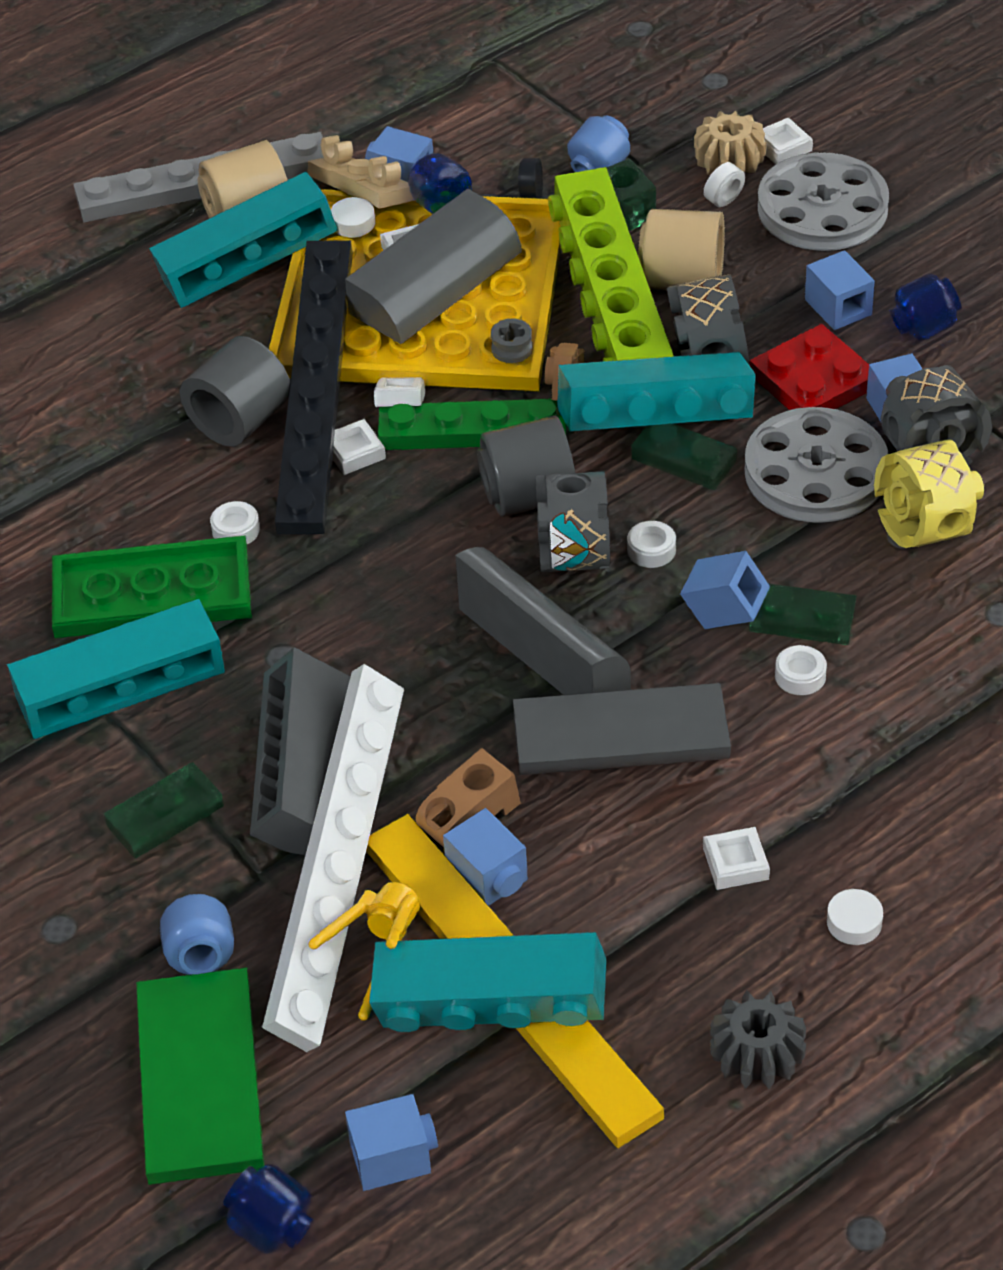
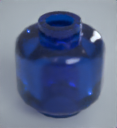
[408,153,472,214]
[890,273,962,341]
[223,1164,314,1254]

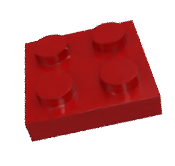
[749,324,869,410]

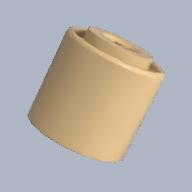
[197,140,287,218]
[638,209,725,290]

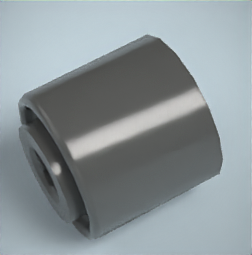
[179,336,290,447]
[477,415,575,517]

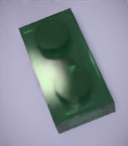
[631,423,737,491]
[749,583,857,645]
[104,762,224,859]

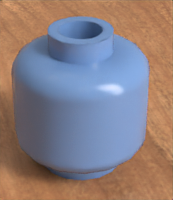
[567,115,630,177]
[160,894,234,975]

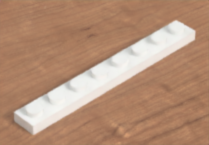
[262,664,404,1052]

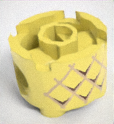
[874,439,984,548]

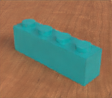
[149,171,338,308]
[557,352,756,431]
[7,599,225,739]
[369,932,606,1032]

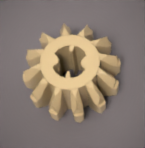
[694,111,766,175]

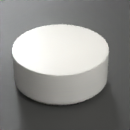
[703,162,745,207]
[331,197,375,238]
[210,501,260,544]
[627,521,676,568]
[775,645,827,695]
[827,889,883,945]

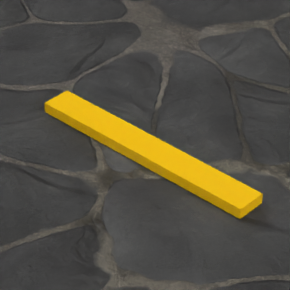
[366,814,664,1149]

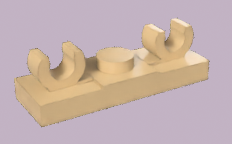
[308,135,415,208]

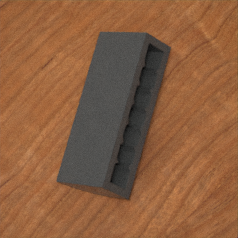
[345,189,522,344]
[455,547,631,695]
[250,647,350,855]
[513,683,731,775]

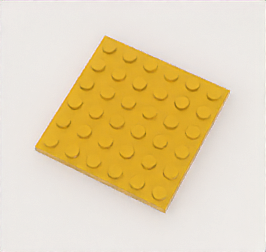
[269,189,561,391]

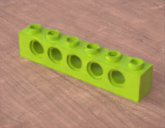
[548,167,674,362]

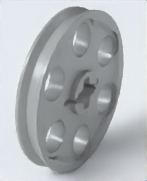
[758,152,889,251]
[744,407,888,523]

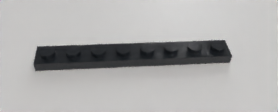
[275,240,353,534]

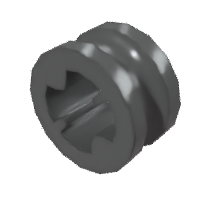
[491,319,532,363]

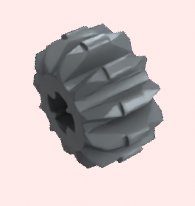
[710,990,806,1089]

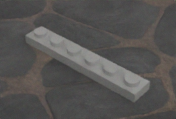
[73,132,324,223]

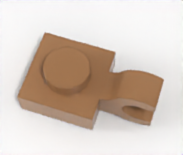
[545,343,585,400]

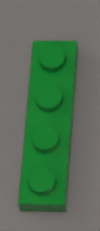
[378,399,566,450]

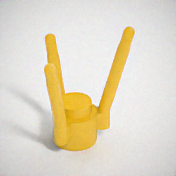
[308,882,420,1021]

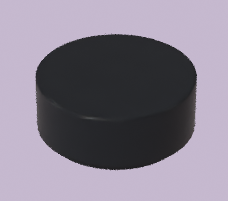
[518,158,543,199]

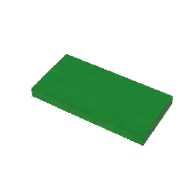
[52,535,252,638]
[136,968,265,1185]

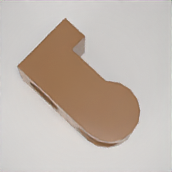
[416,748,521,847]

